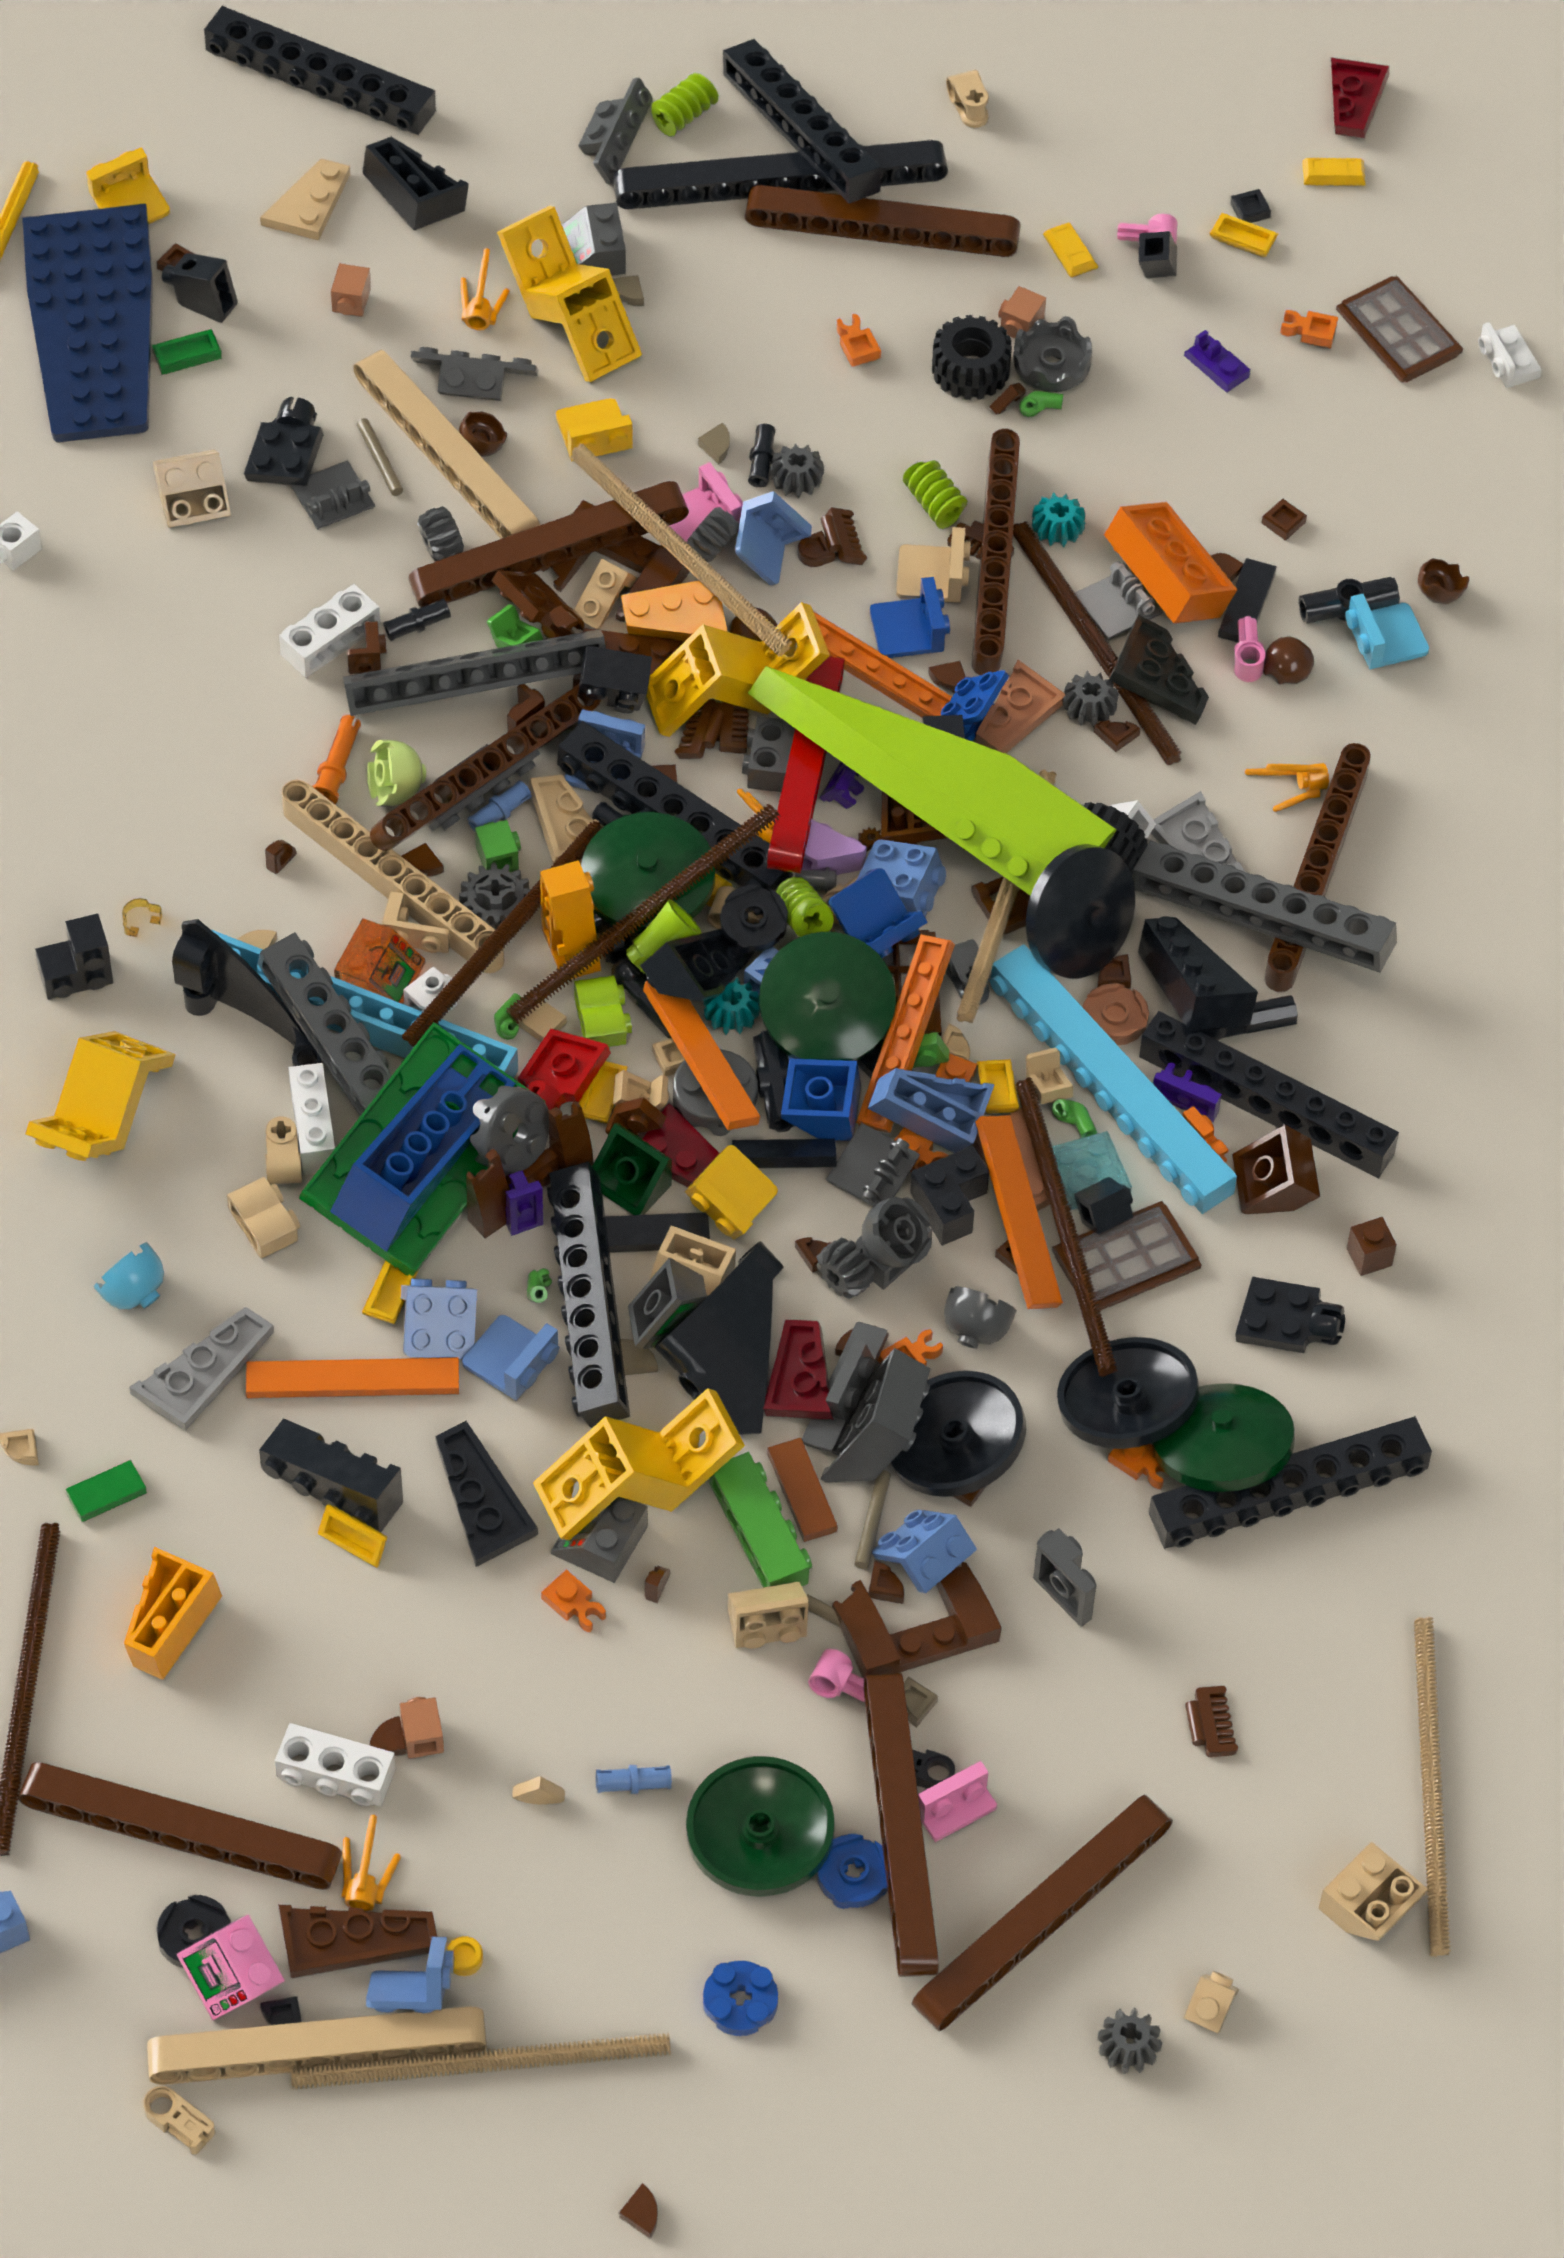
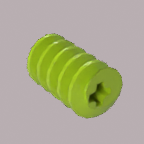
[651,73,719,137]
[903,460,968,529]
[775,877,834,937]

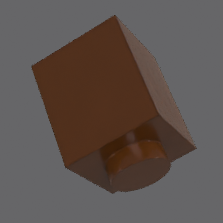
[1346,1216,1397,1276]

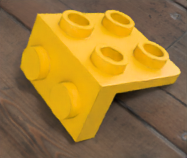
[86,147,170,224]
[556,398,633,462]
[684,1145,778,1240]

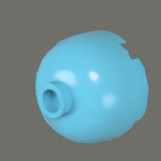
[94,1242,164,1310]

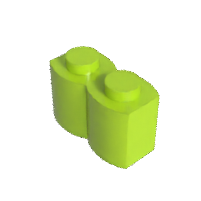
[574,975,632,1047]

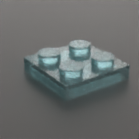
[1051,1131,1132,1211]

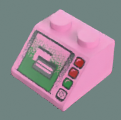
[176,1914,285,2021]

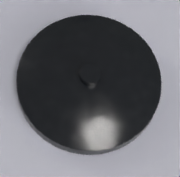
[1026,844,1136,979]
[1057,1337,1199,1449]
[891,1371,1026,1497]

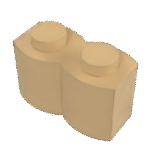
[227,1177,300,1259]

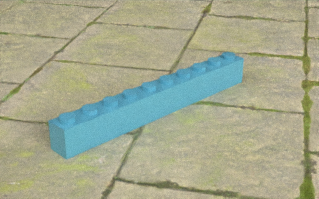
[212,930,518,1078]
[990,944,1237,1214]

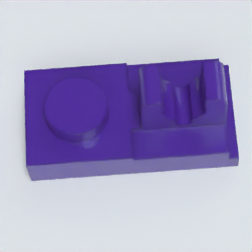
[1184,330,1251,393]
[819,761,864,809]
[1153,1063,1222,1123]
[506,1170,544,1236]

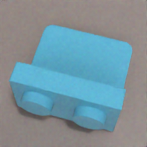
[1345,594,1429,670]

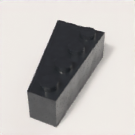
[1138,916,1258,1030]
[259,1418,403,1532]

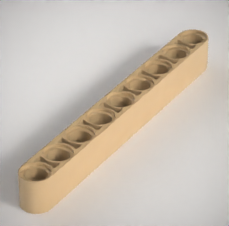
[353,350,540,539]
[281,779,504,974]
[147,2006,487,2085]

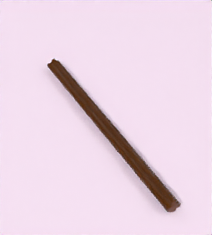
[1013,521,1182,765]
[506,804,780,1024]
[402,821,603,1047]
[1015,1077,1118,1377]
[0,1522,61,1856]

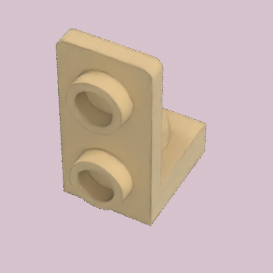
[574,558,638,630]
[382,891,450,953]

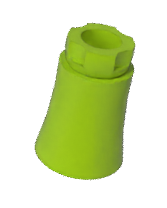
[626,899,702,974]

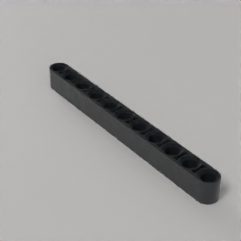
[613,140,948,209]

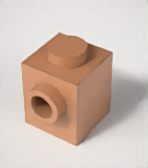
[331,263,371,317]
[998,286,1047,338]
[399,1697,444,1759]

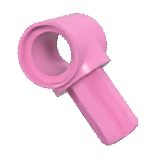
[1117,214,1178,244]
[1234,616,1265,682]
[808,1649,865,1703]

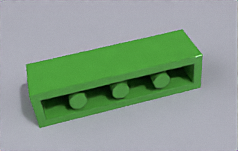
[710,1452,812,1588]

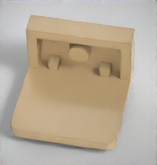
[896,527,971,603]

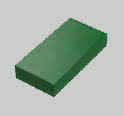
[152,329,222,375]
[66,1460,147,1522]

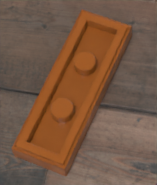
[767,1437,838,1542]

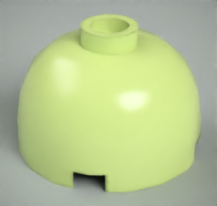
[367,740,426,806]

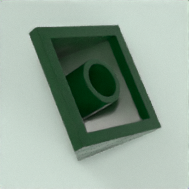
[592,1123,672,1215]

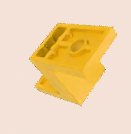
[497,206,642,382]
[646,602,830,737]
[25,1031,176,1161]
[533,1388,745,1541]

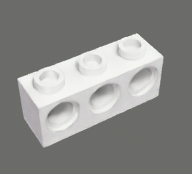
[279,584,381,678]
[288,1063,335,1175]
[275,1723,396,1807]

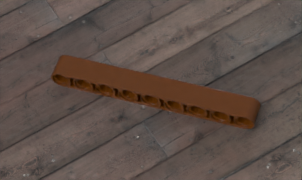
[745,185,1021,257]
[971,428,1020,675]
[408,481,689,608]
[370,684,601,851]
[1265,743,1371,992]
[864,1673,938,1977]
[18,1762,343,1890]
[912,1795,1173,2031]

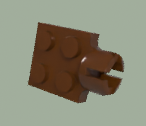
[491,570,585,639]

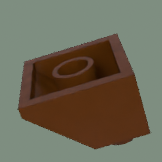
[1232,1125,1320,1214]

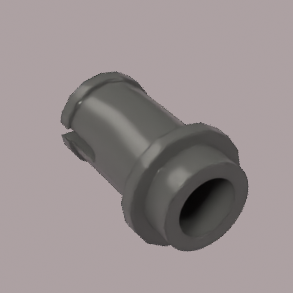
[795,867,837,894]

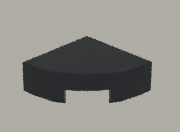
[260,1996,302,2025]

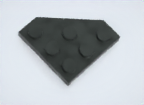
[1109,615,1209,725]

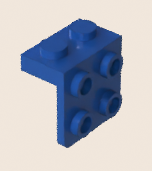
[870,577,950,658]
[940,670,1009,742]
[829,868,928,958]

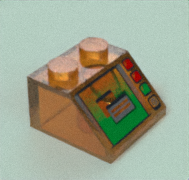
[334,918,425,1004]

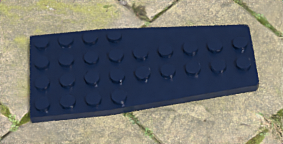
[22,204,153,442]

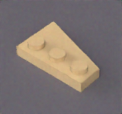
[260,159,351,240]
[528,775,602,863]

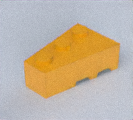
[621,580,728,641]
[540,860,601,979]
[124,1547,222,1680]

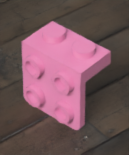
[670,462,743,544]

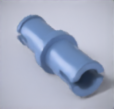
[467,780,532,832]
[596,1765,672,1794]

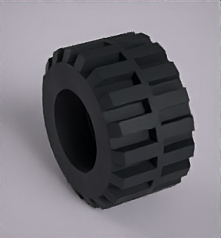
[932,315,1012,400]
[1081,802,1148,876]

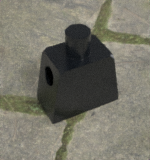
[162,253,238,323]

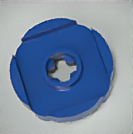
[817,1834,888,1909]
[703,1961,778,2036]

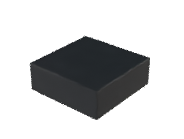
[1230,189,1271,223]

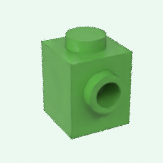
[475,820,521,872]

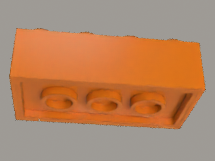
[1104,502,1237,624]

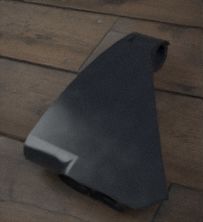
[172,919,324,1069]
[654,1241,784,1435]

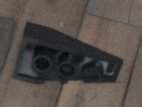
[640,929,755,1001]

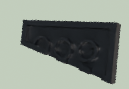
[435,1421,538,1567]

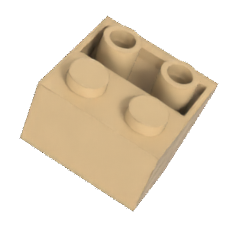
[152,449,231,528]
[649,1226,736,1296]
[727,1582,809,1649]
[1318,1841,1428,1941]

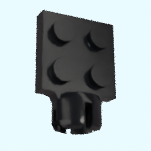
[244,397,324,486]
[1235,1277,1345,1353]

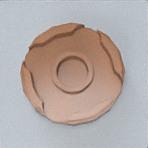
[1082,983,1149,1045]

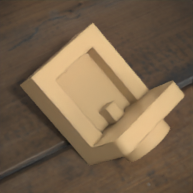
[1026,1048,1073,1104]
[613,1070,669,1110]
[1184,1971,1239,2033]

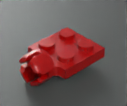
[517,1029,611,1111]

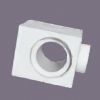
[0,511,42,571]

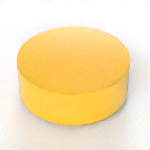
[447,1936,483,1976]

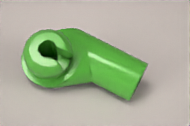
[1019,391,1063,417]
[494,993,521,1040]
[1052,1099,1097,1140]
[527,1268,552,1303]

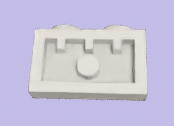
[1478,322,1542,388]

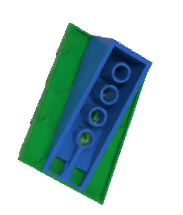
[299,1022,545,1276]

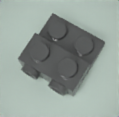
[1033,1528,1097,1627]

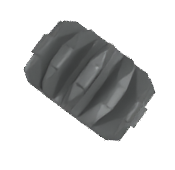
[770,443,824,498]
[417,506,464,561]
[687,507,739,562]
[1063,670,1119,727]
[816,1237,875,1299]
[1098,2008,1162,2074]

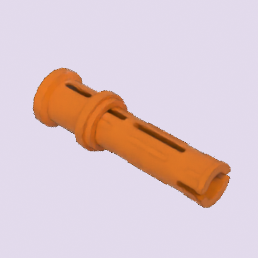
[312,715,361,804]

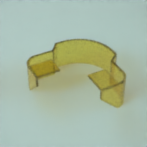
[122,898,162,937]

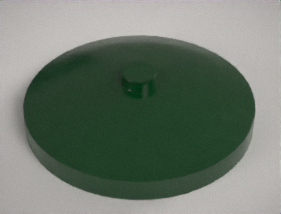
[581,812,715,934]
[759,932,896,1061]
[1152,1383,1295,1492]
[686,1756,835,1897]

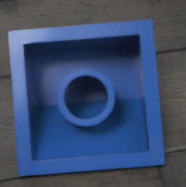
[781,1059,861,1141]

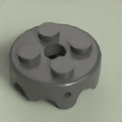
[1013,316,1092,392]
[672,1049,758,1136]
[470,1086,549,1174]

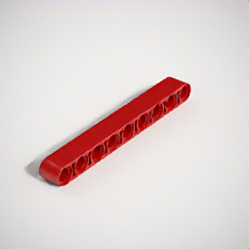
[767,656,845,874]

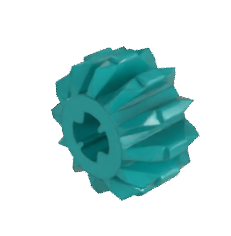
[1032,492,1086,547]
[703,977,760,1035]

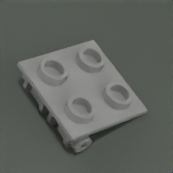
[1075,561,1163,639]

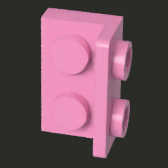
[918,1761,997,1841]

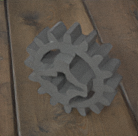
[459,863,530,929]

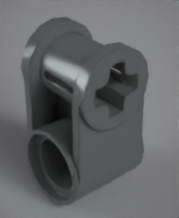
[945,939,991,1005]

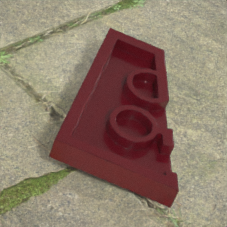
[1331,57,1390,138]
[642,1103,720,1187]
[763,1319,834,1420]

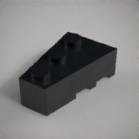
[362,136,469,230]

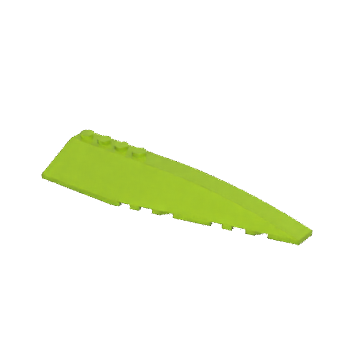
[748,666,1117,896]

